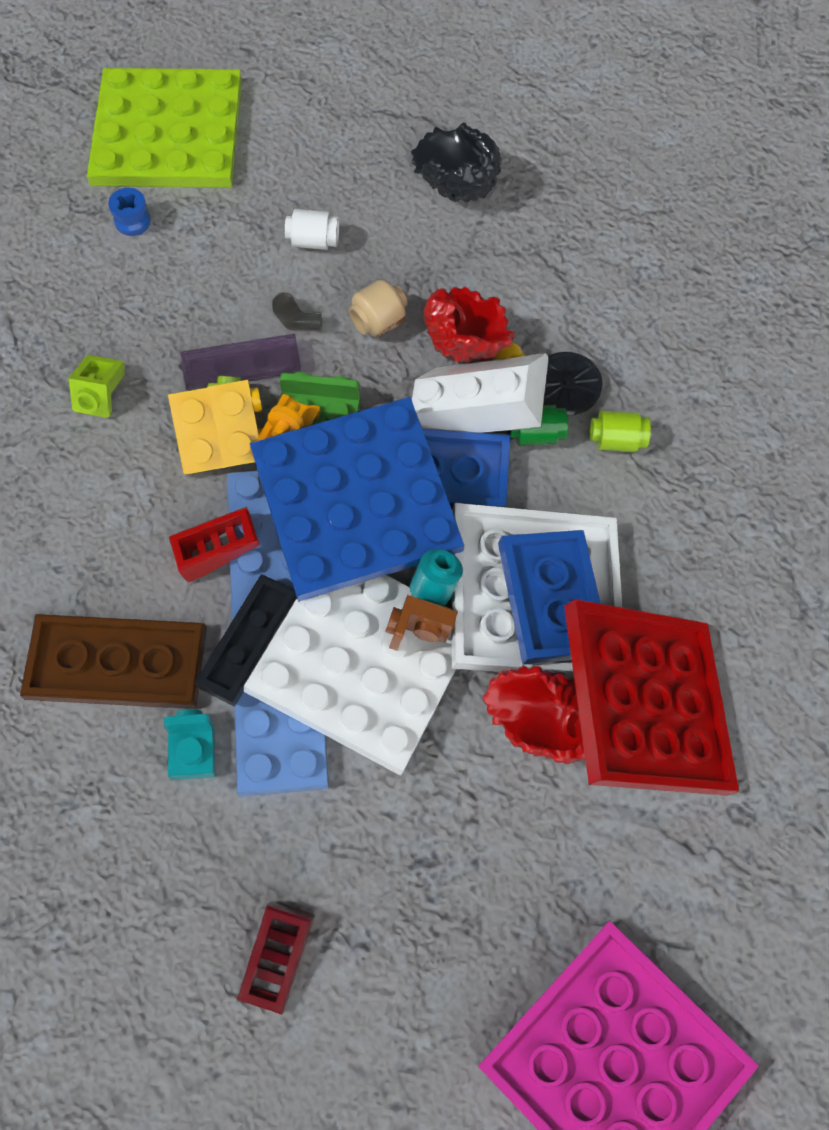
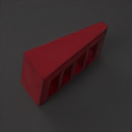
[237,901,315,1015]

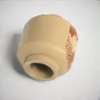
[349,280,408,338]

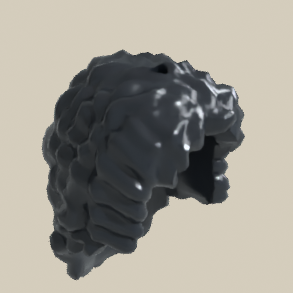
[411,122,502,203]

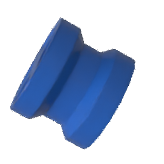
[108,187,151,236]

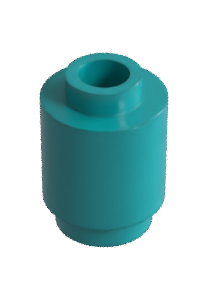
[410,549,463,607]

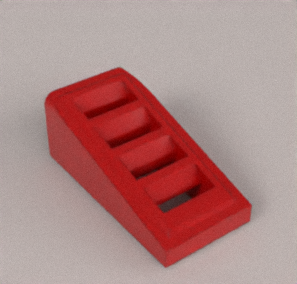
[169,507,260,583]

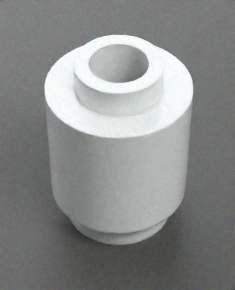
[285,209,339,250]

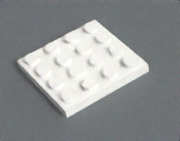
[452,503,622,677]
[244,575,456,776]

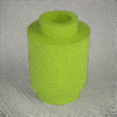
[590,410,651,452]

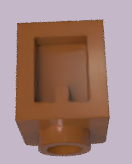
[385,595,458,651]

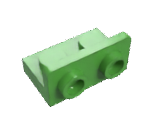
[280,372,361,424]

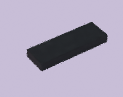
[194,574,297,707]

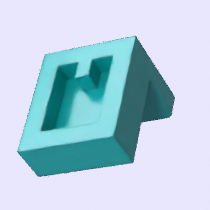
[164,709,216,781]

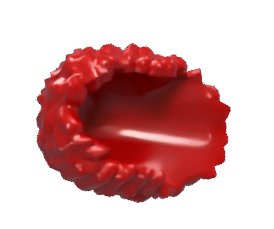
[423,287,515,364]
[483,665,585,764]

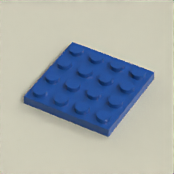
[249,397,464,602]

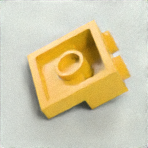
[168,380,263,475]

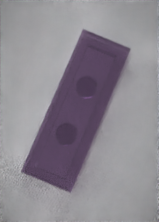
[180,333,302,391]

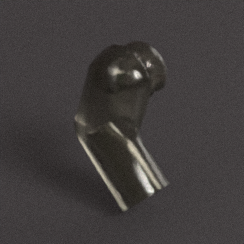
[272,292,322,331]

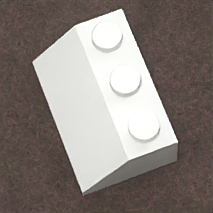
[412,353,548,433]

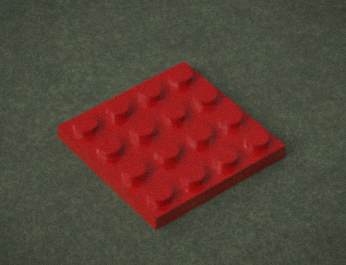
[564,599,740,796]

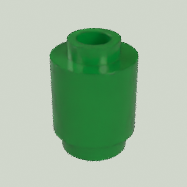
[508,404,568,446]

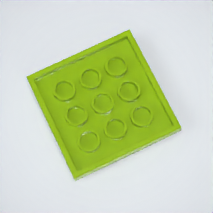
[87,68,242,188]

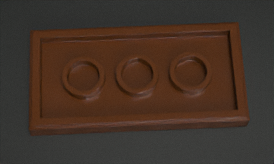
[20,614,207,709]

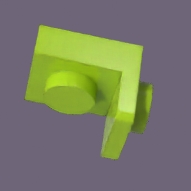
[68,355,125,418]

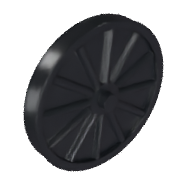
[543,352,603,416]

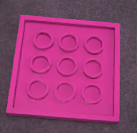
[477,921,759,1130]

